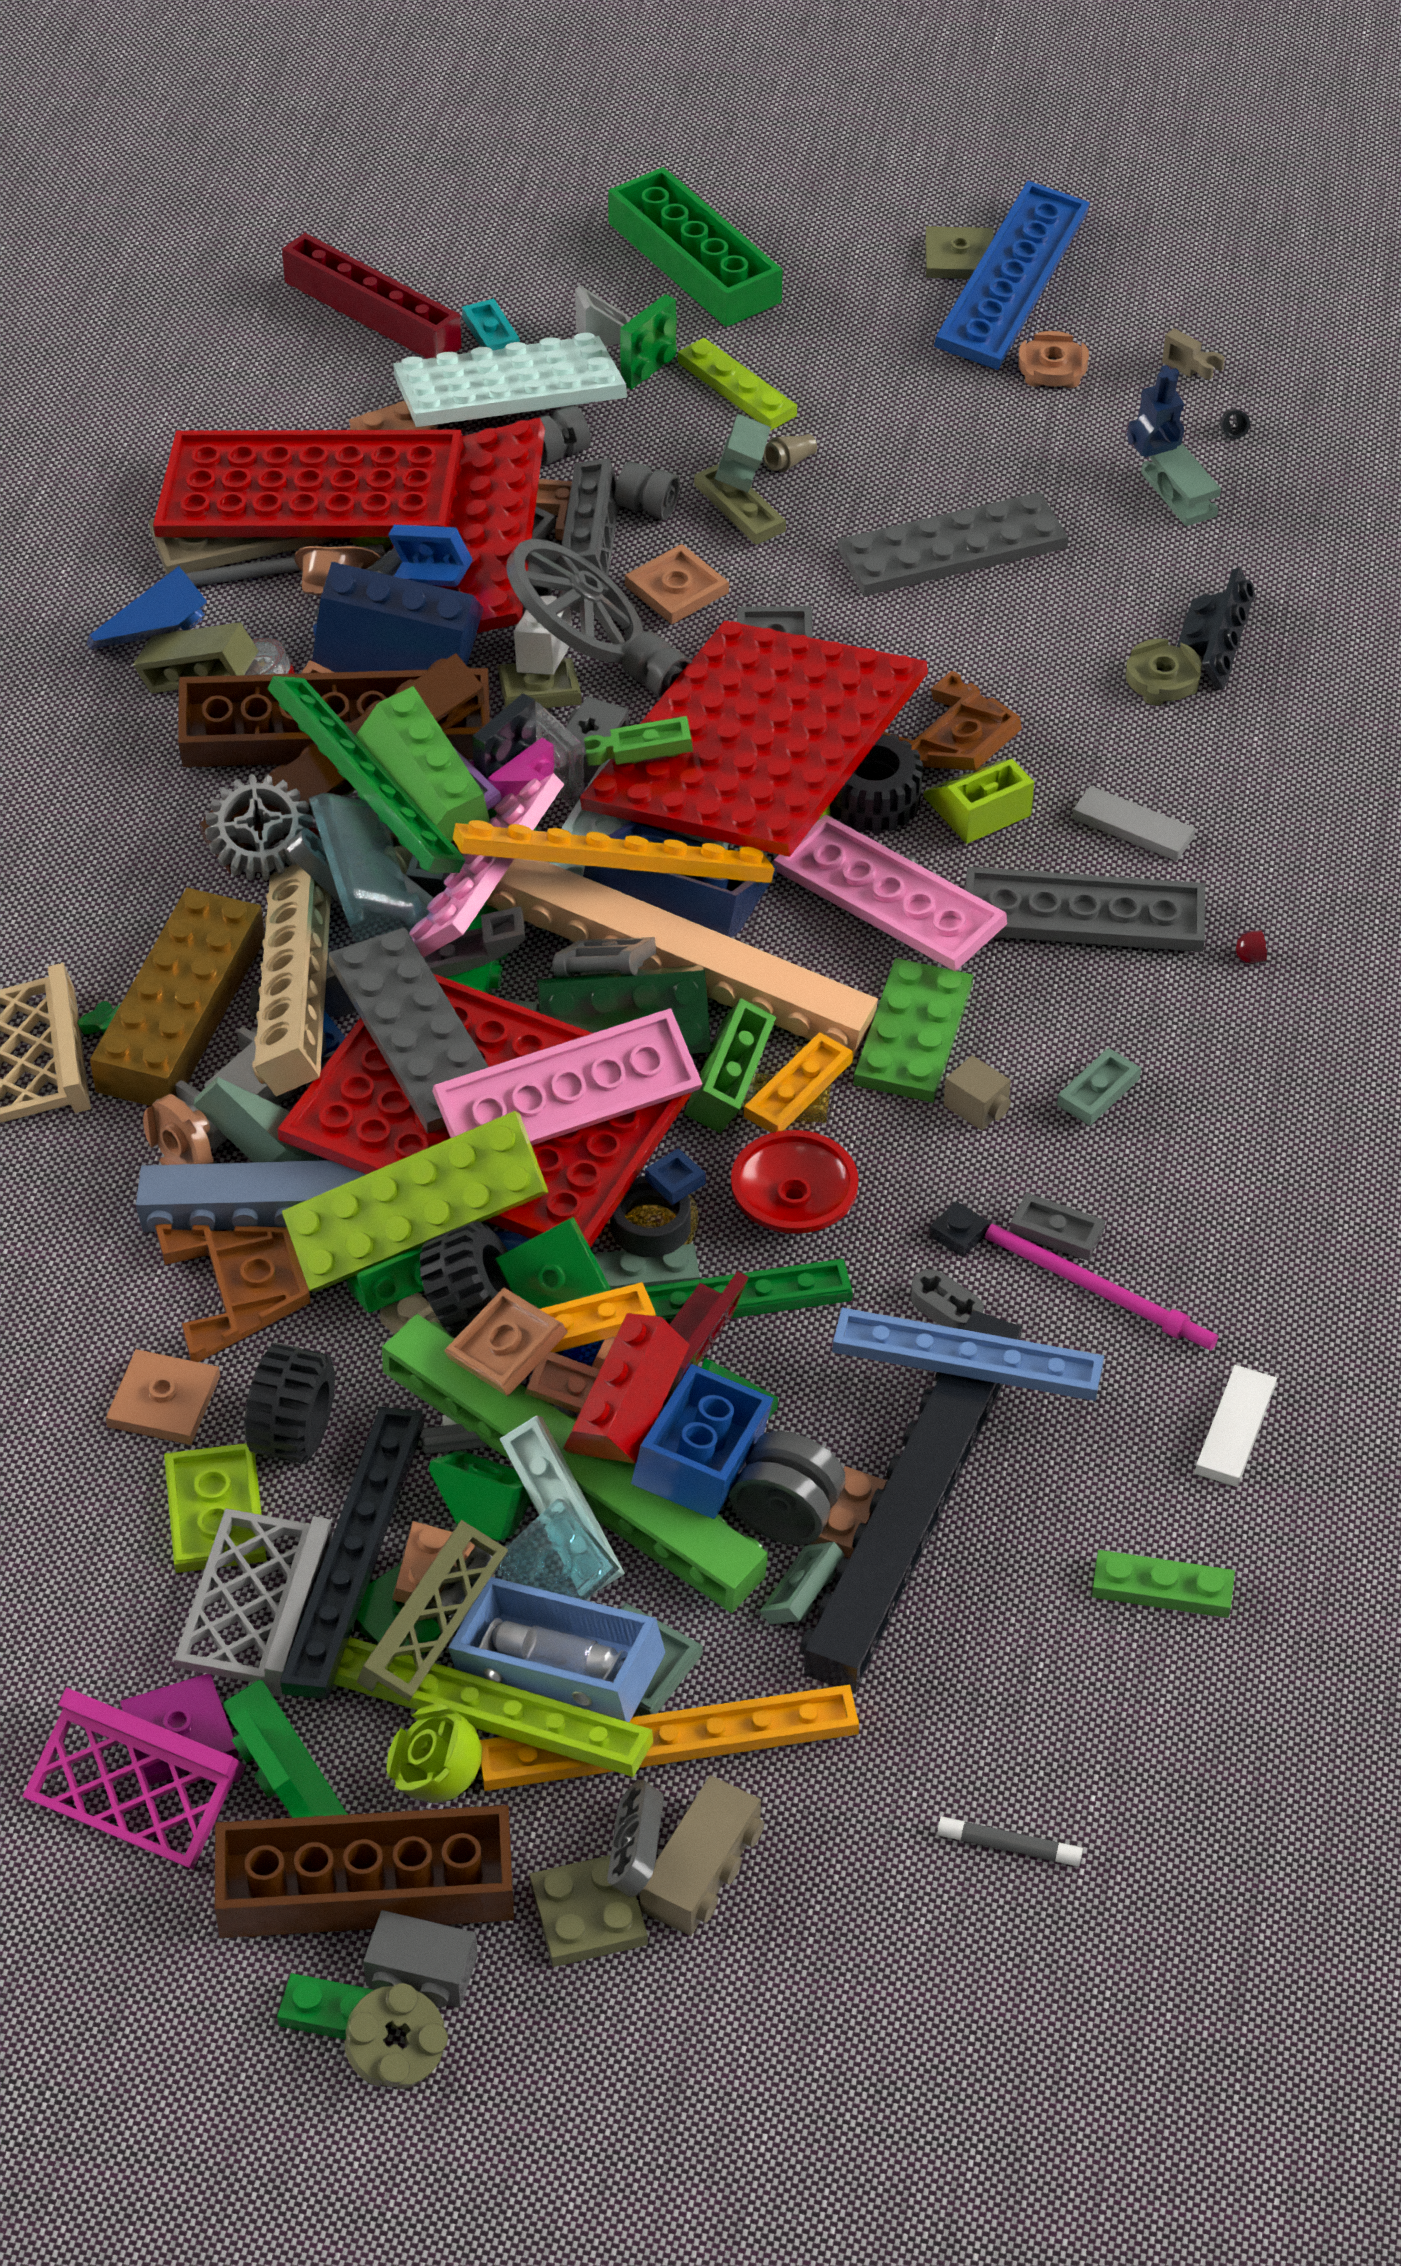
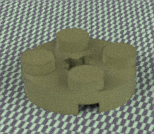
[1125,638,1202,705]
[344,1983,448,2089]

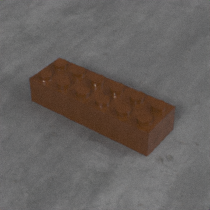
[215,1805,514,1938]

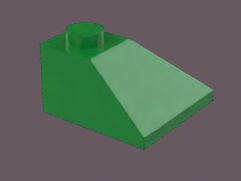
[429,1450,532,1542]

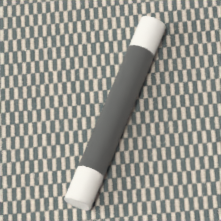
[937,1816,1083,1867]

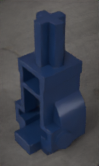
[1127,365,1185,458]

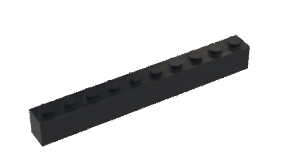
[799,1310,1022,1694]

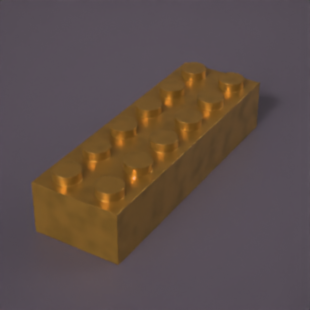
[90,887,265,1106]

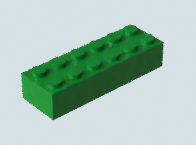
[608,167,783,327]

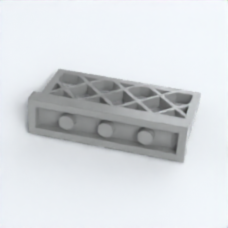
[174,1508,332,1697]

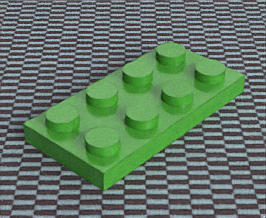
[854,958,974,1103]

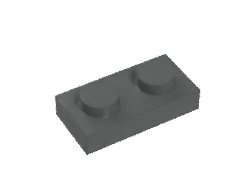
[1009,1192,1106,1261]

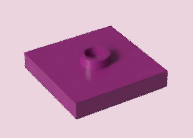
[120,1674,239,1785]

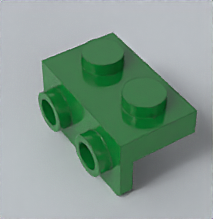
[346,1246,424,1313]

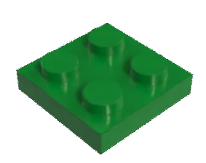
[620,294,677,390]

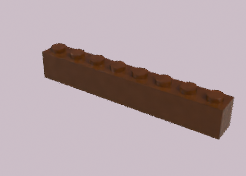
[199,653,485,874]

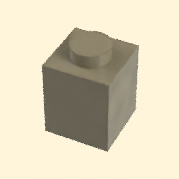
[944,1055,1011,1130]

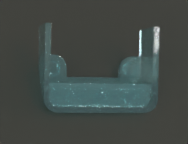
[309,792,424,943]

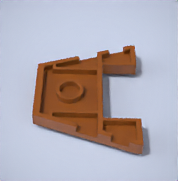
[883,671,1022,770]
[155,1224,311,1362]

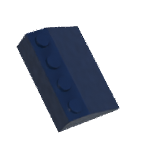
[312,562,484,672]
[583,821,777,938]

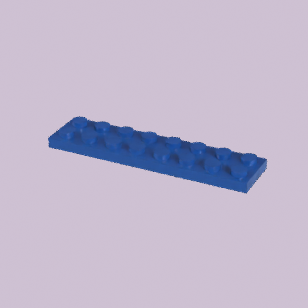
[934,180,1090,370]

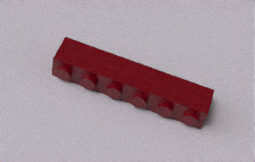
[282,233,462,359]

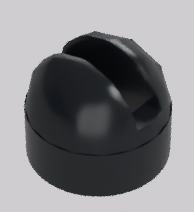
[1220,409,1250,439]

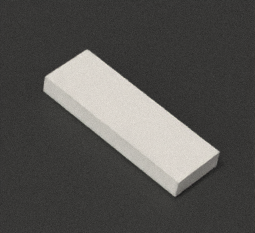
[1195,1365,1277,1487]

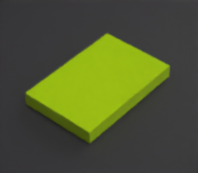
[164,1443,267,1573]

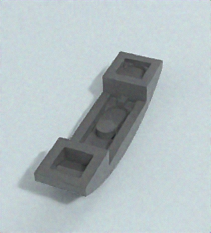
[424,906,525,977]

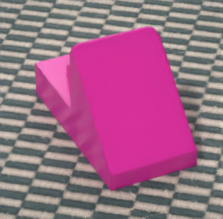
[488,737,554,810]

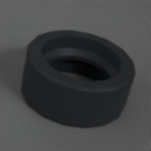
[610,1176,691,1257]

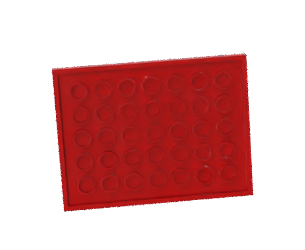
[579,620,928,857]
[278,974,699,1248]

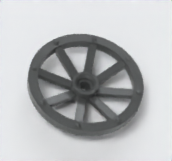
[506,539,643,663]

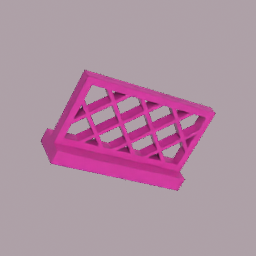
[22,1687,246,1870]

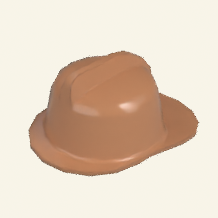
[294,546,381,596]

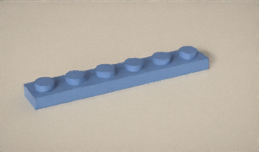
[832,1307,1104,1401]

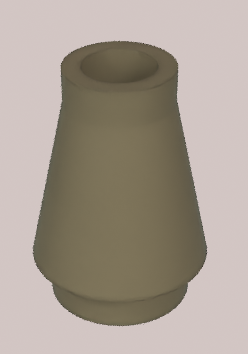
[763,434,817,472]

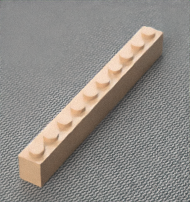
[487,859,878,1058]

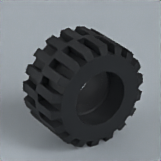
[829,734,923,833]
[420,1221,513,1337]
[244,1343,335,1464]

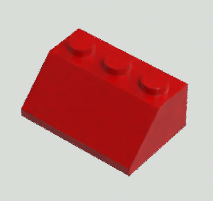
[563,1313,690,1463]

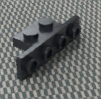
[1177,567,1255,691]

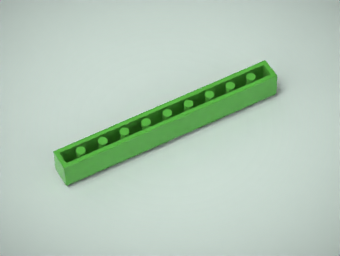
[382,1314,768,1613]

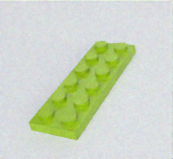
[282,1111,549,1292]

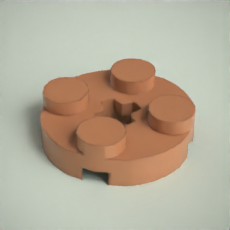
[1018,331,1089,388]
[143,1094,214,1165]

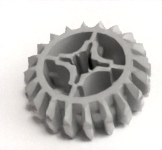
[205,774,313,881]

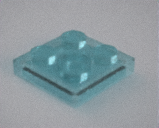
[498,1498,620,1600]

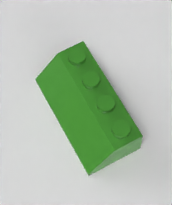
[355,686,490,842]

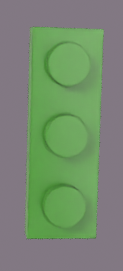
[1092,1550,1235,1618]

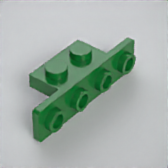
[223,1680,348,1818]

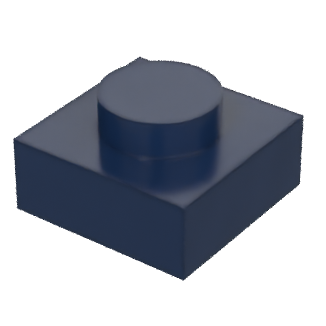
[645,1148,706,1205]

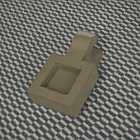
[1162,328,1225,380]

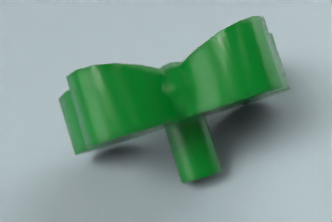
[77,1001,121,1035]

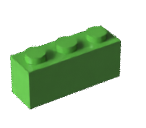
[684,998,776,1133]

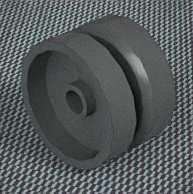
[730,1431,845,1545]

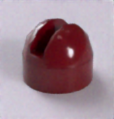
[1236,930,1267,964]

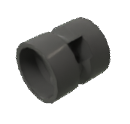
[539,405,591,466]
[615,461,680,520]
[622,631,692,698]

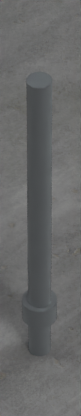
[164,543,385,586]

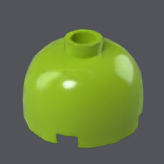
[386,1704,482,1803]

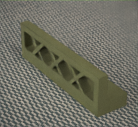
[357,1520,509,1701]

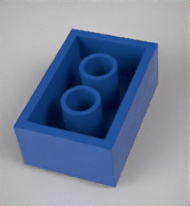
[631,1364,774,1520]

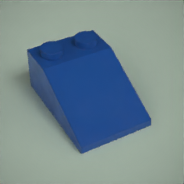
[86,566,207,650]

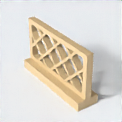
[0,963,91,1123]

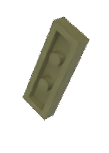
[694,464,786,545]

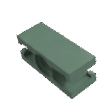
[715,414,771,492]
[1141,444,1221,526]

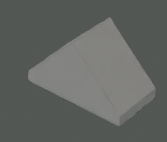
[575,285,630,346]

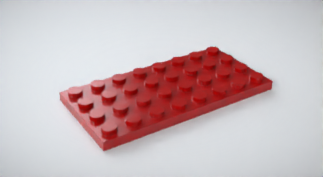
[391,418,545,634]
[153,430,462,538]

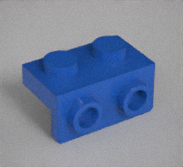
[388,524,473,587]

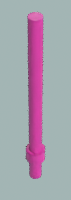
[985,1224,1219,1351]

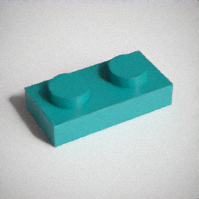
[462,298,520,351]

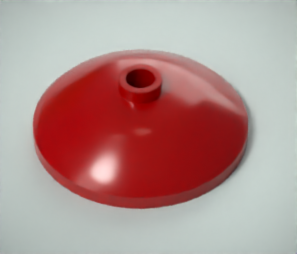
[731,1130,859,1234]

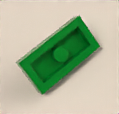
[277,1973,374,2040]

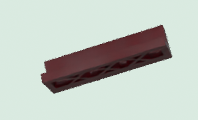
[663,1271,749,1406]

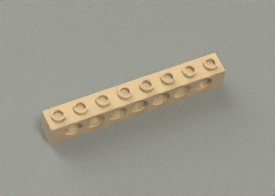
[252,864,331,1097]

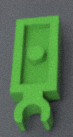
[584,716,693,766]

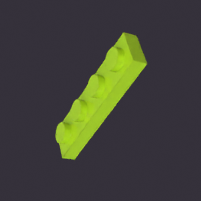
[678,338,797,431]

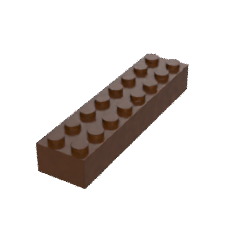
[178,668,490,767]

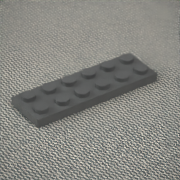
[837,492,1069,596]
[965,867,1205,952]
[328,927,488,1134]

